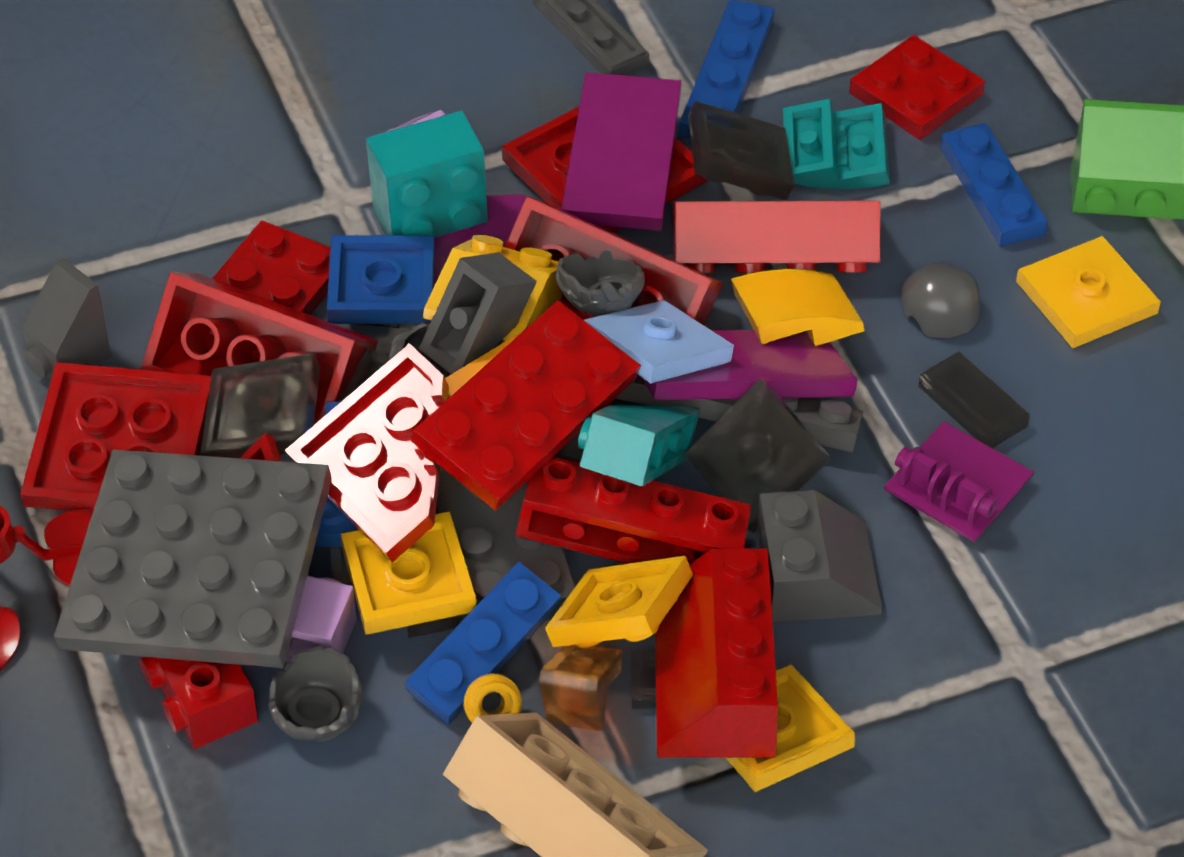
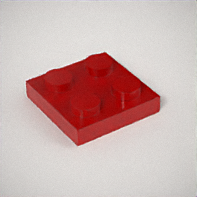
[849,34,985,140]
[212,220,331,315]

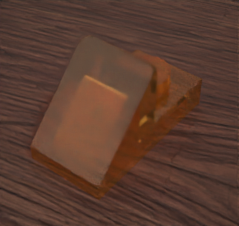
[539,645,623,731]

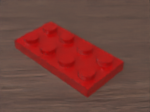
[411,300,641,511]

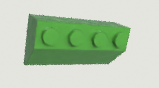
[1070,99,1184,220]

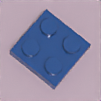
[327,235,434,324]

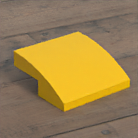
[731,269,865,346]

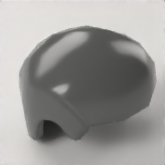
[901,261,980,338]

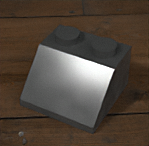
[756,490,882,623]

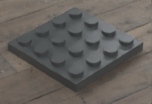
[54,449,332,668]

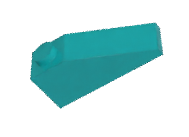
[578,405,701,486]

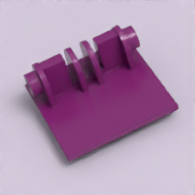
[883,421,1034,543]

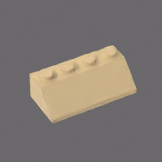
[442,713,708,857]

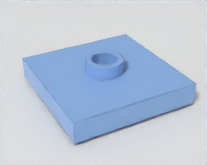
[584,300,734,384]

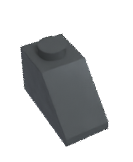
[419,252,537,374]
[22,258,111,379]

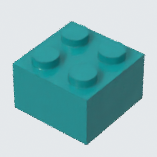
[366,110,488,238]

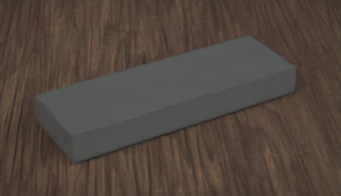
[533,0,649,76]

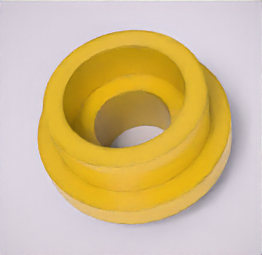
[463,673,522,723]

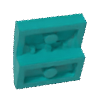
[783,99,890,189]

